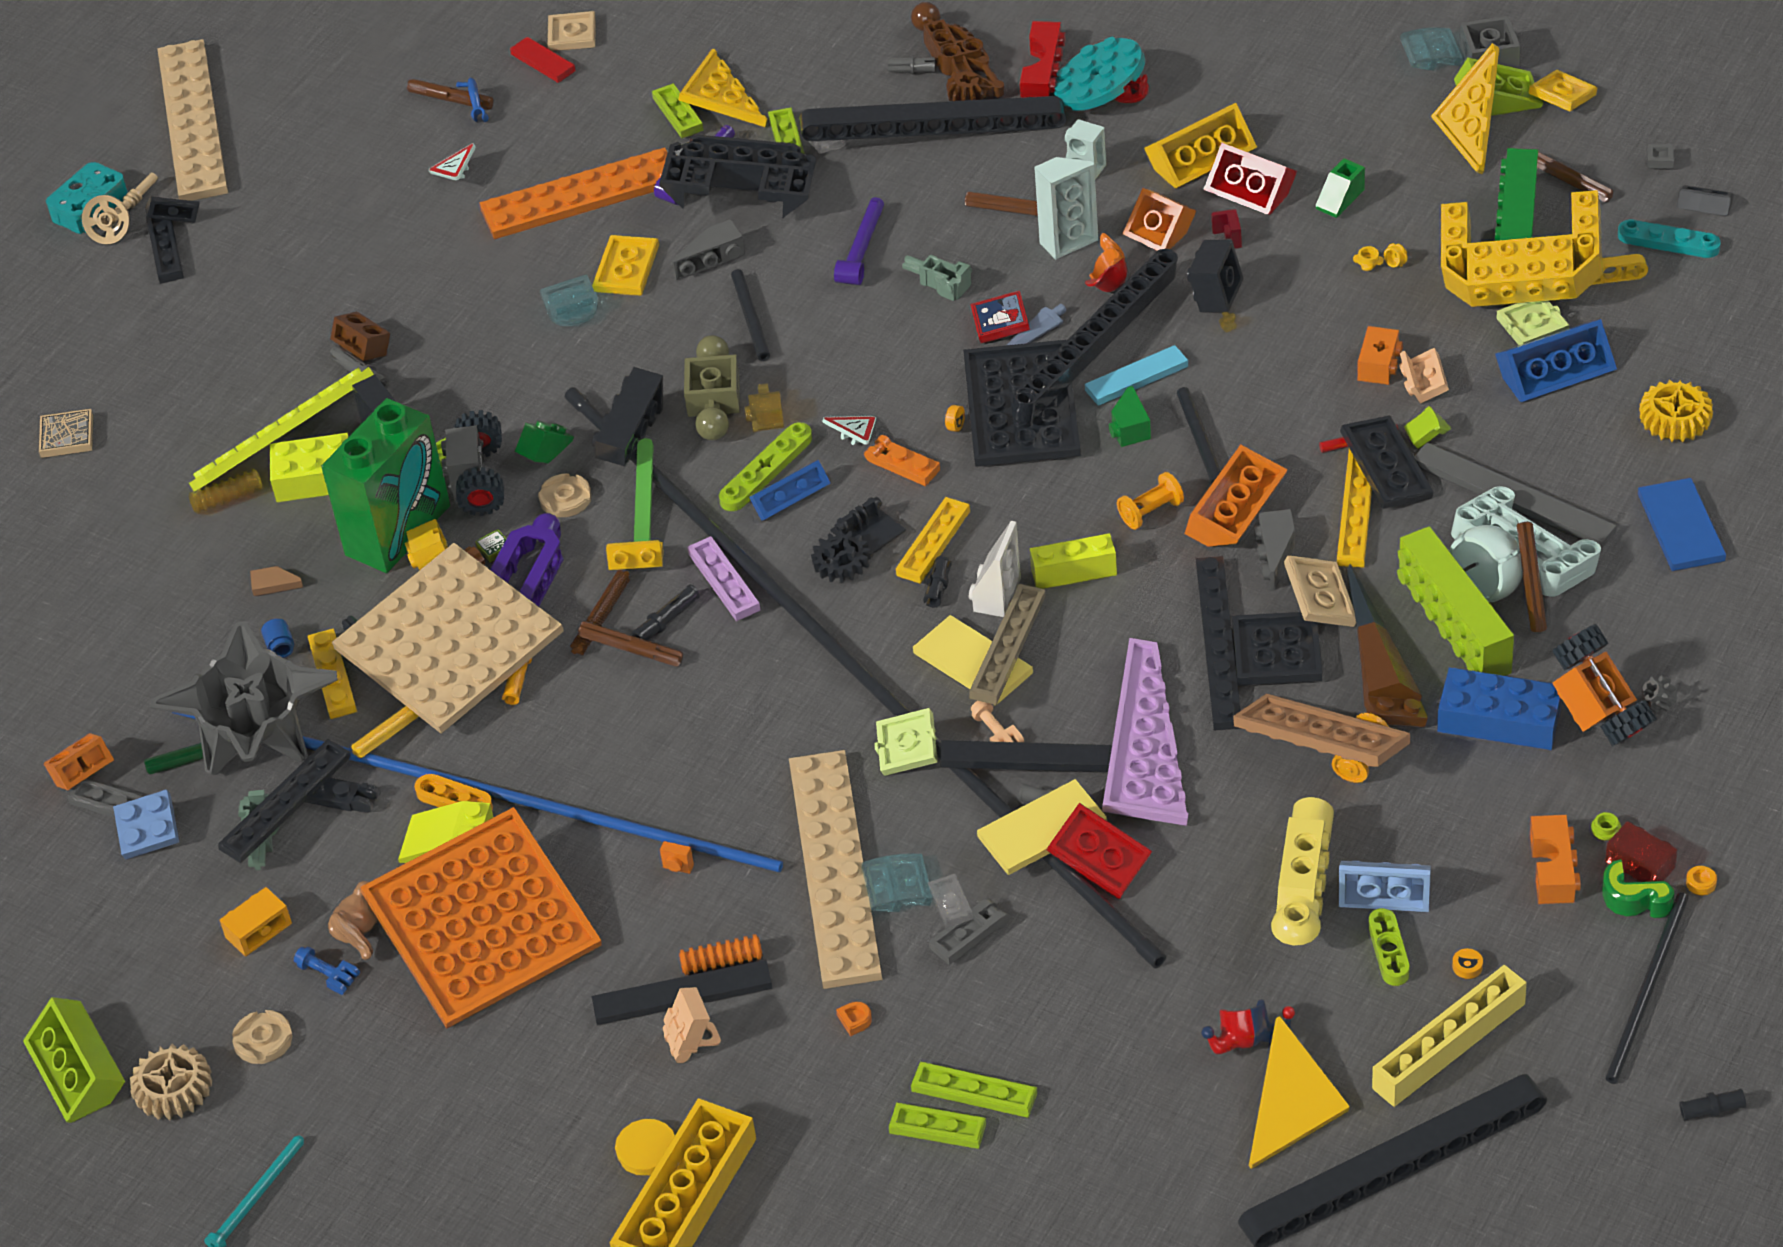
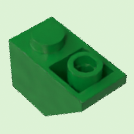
[1316,158,1365,218]
[514,421,575,463]

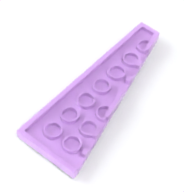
[1102,638,1188,826]

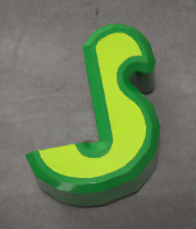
[1602,859,1674,918]

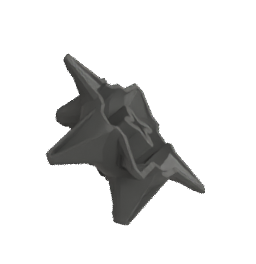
[151,621,338,775]

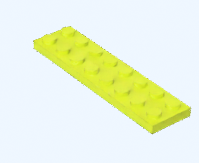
[189,367,374,492]

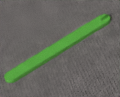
[634,438,654,542]

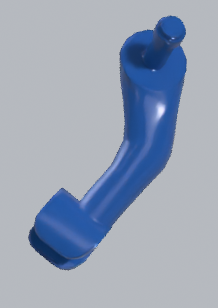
[456,78,489,122]

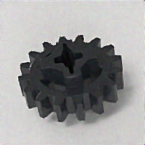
[811,531,871,583]

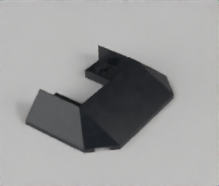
[659,135,816,219]

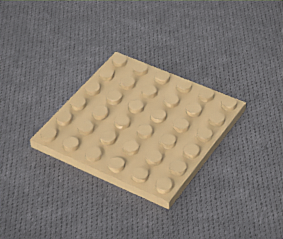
[332,543,564,734]

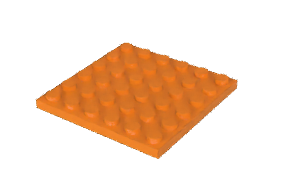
[360,807,602,1029]

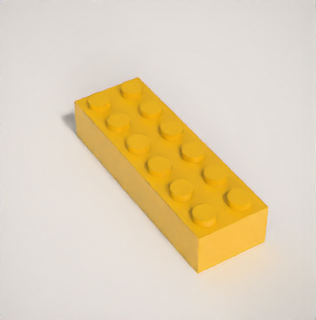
[610,1098,756,1247]

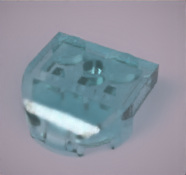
[540,274,597,326]

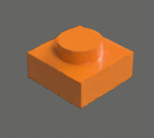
[660,841,694,874]

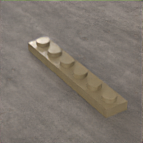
[969,584,1045,705]

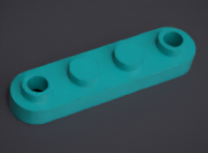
[1618,219,1721,258]

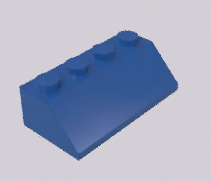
[1495,319,1617,402]

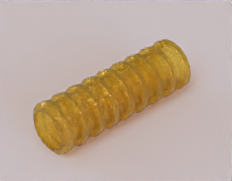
[188,468,263,514]

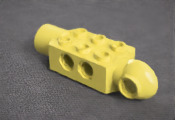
[1271,797,1334,946]

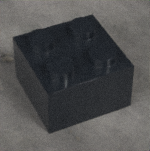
[1187,239,1244,313]

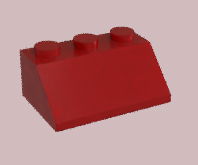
[1204,143,1297,215]

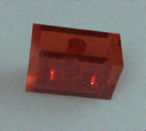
[1605,821,1677,882]

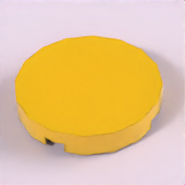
[615,1119,675,1175]

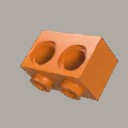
[43,733,114,790]

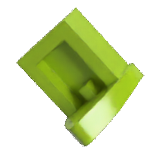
[1404,406,1451,449]

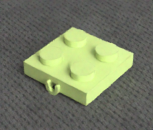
[1497,301,1569,345]
[875,708,938,776]

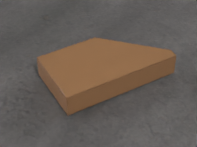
[250,566,303,596]

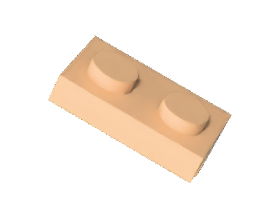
[1399,348,1449,403]

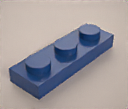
[749,460,831,521]

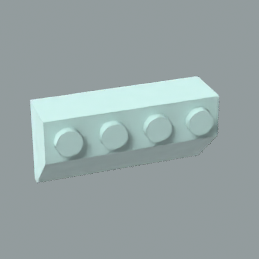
[1035,157,1098,260]

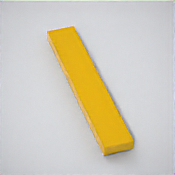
[1337,449,1372,567]

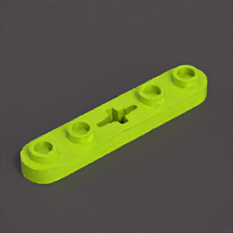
[719,422,812,511]

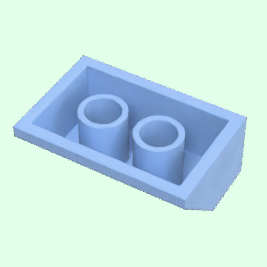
[1339,861,1431,912]

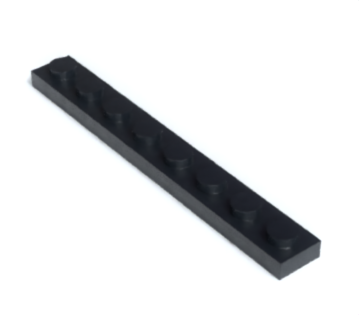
[1196,556,1242,731]

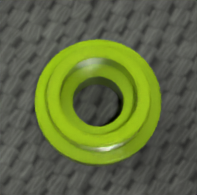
[1591,812,1621,840]

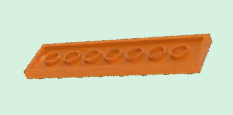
[479,147,668,239]

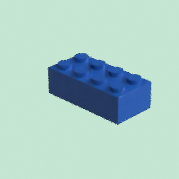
[1437,667,1562,750]

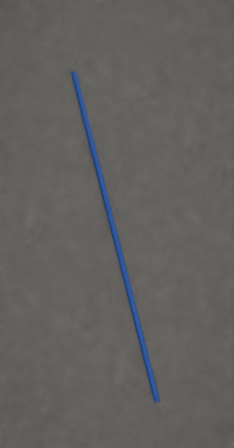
[172,712,783,873]

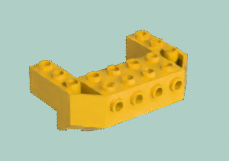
[1441,190,1604,307]

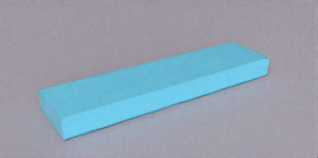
[1085,345,1188,406]

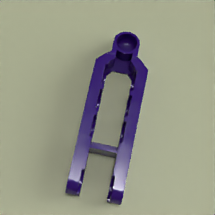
[490,513,564,607]

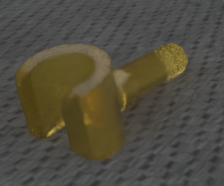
[1219,312,1237,332]

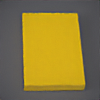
[592,235,659,296]

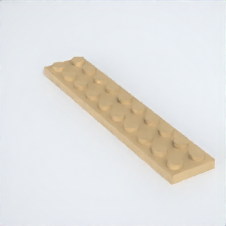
[157,39,228,201]
[789,750,882,989]

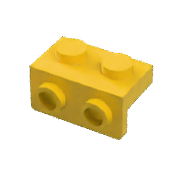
[606,540,664,570]

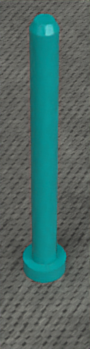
[204,1135,304,1247]

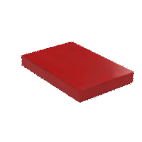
[1046,803,1152,899]

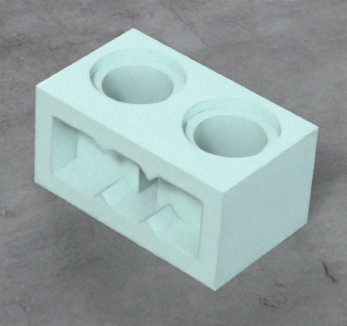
[1065,119,1106,179]

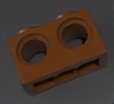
[330,311,390,361]

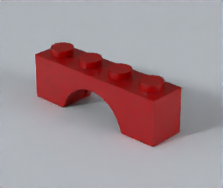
[1020,21,1066,98]

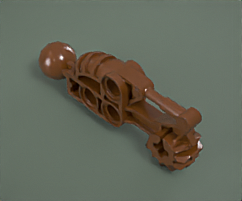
[911,2,1004,101]

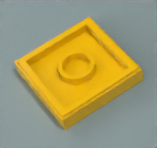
[1528,70,1598,112]

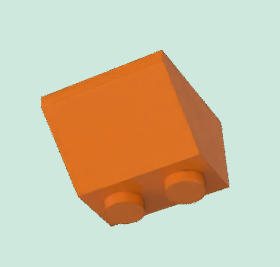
[1123,188,1196,251]

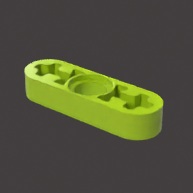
[1369,908,1410,986]

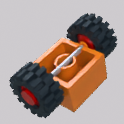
[1552,624,1657,747]

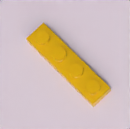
[896,497,970,584]
[307,628,357,719]

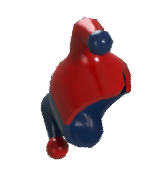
[1201,999,1295,1055]

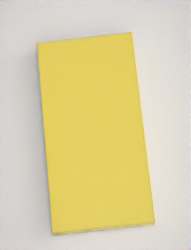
[913,615,1033,706]
[977,779,1107,875]

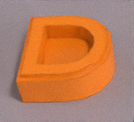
[836,1002,872,1036]

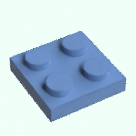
[113,789,179,860]

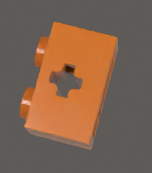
[1357,326,1403,385]

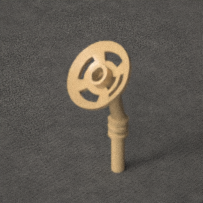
[82,173,158,244]

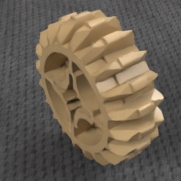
[130,1044,212,1120]

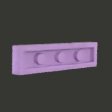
[687,537,761,621]

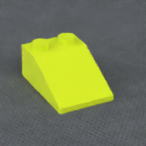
[398,801,494,863]

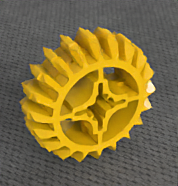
[1639,379,1713,443]

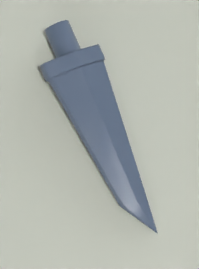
[1007,304,1066,345]

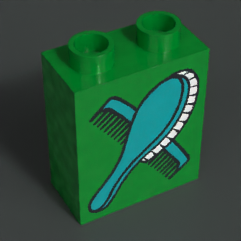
[321,398,451,573]

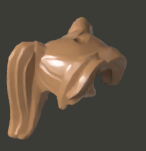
[328,881,378,960]

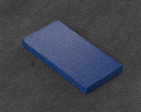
[1638,478,1726,571]

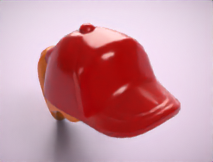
[1085,233,1128,292]

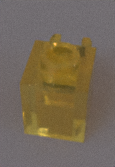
[745,383,784,432]

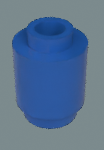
[261,619,294,658]

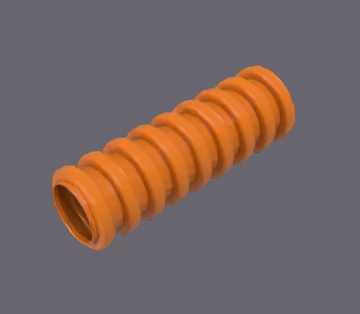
[679,934,763,976]

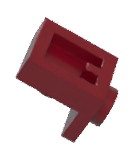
[1211,209,1242,249]

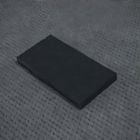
[1340,415,1434,509]

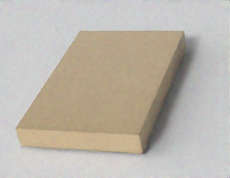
[1284,556,1356,627]

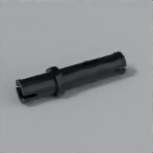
[632,584,700,641]

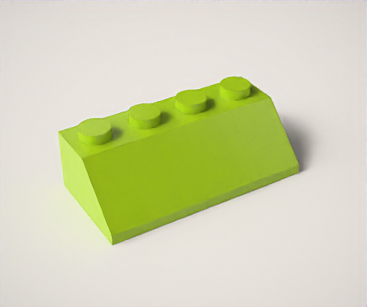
[23,997,125,1123]

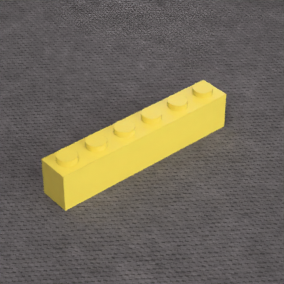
[1372,965,1527,1107]

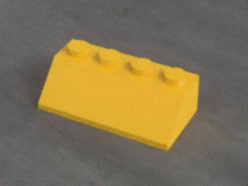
[1144,103,1257,188]

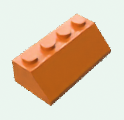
[1184,444,1287,547]

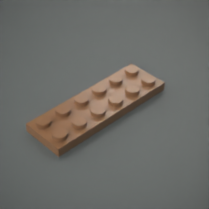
[1233,694,1410,767]

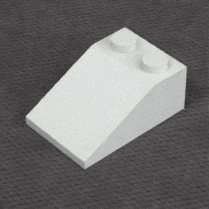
[969,521,1021,617]

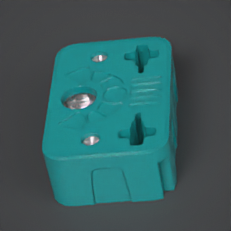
[46,162,128,234]

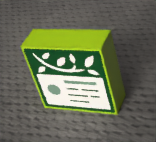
[475,529,506,563]

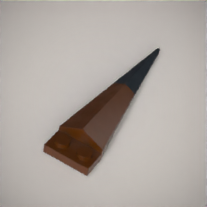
[1347,564,1428,727]

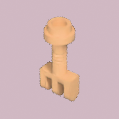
[971,701,1024,742]

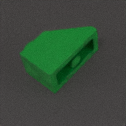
[1109,386,1151,447]

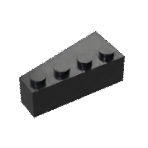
[592,367,663,467]

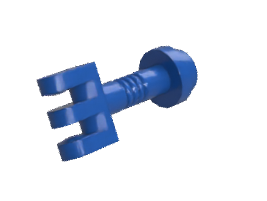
[294,947,360,995]

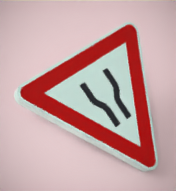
[429,143,476,181]
[822,416,876,445]

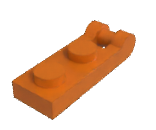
[864,435,940,487]

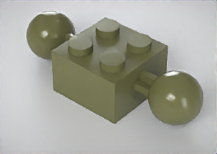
[684,335,740,441]

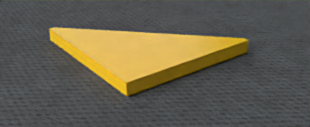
[1431,43,1499,174]
[679,49,767,127]
[1249,1016,1350,1169]

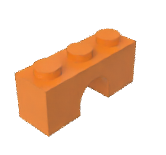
[1530,815,1581,904]

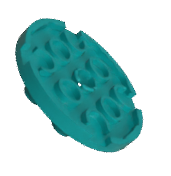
[1054,37,1145,110]

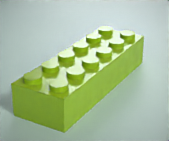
[1397,526,1514,676]

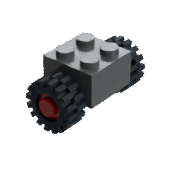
[441,410,504,516]

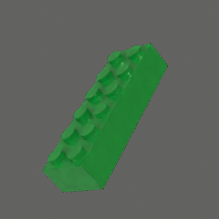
[1495,148,1538,241]

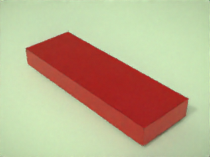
[510,37,576,83]

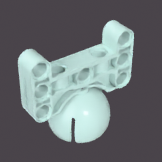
[1449,486,1601,602]

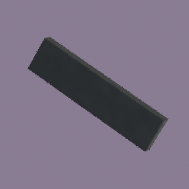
[146,217,184,284]

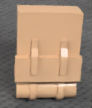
[663,987,721,1063]

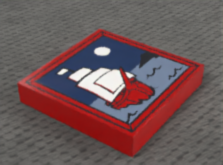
[970,291,1030,344]

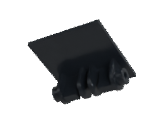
[830,497,906,555]

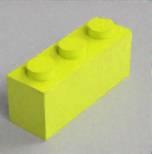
[1030,533,1117,589]

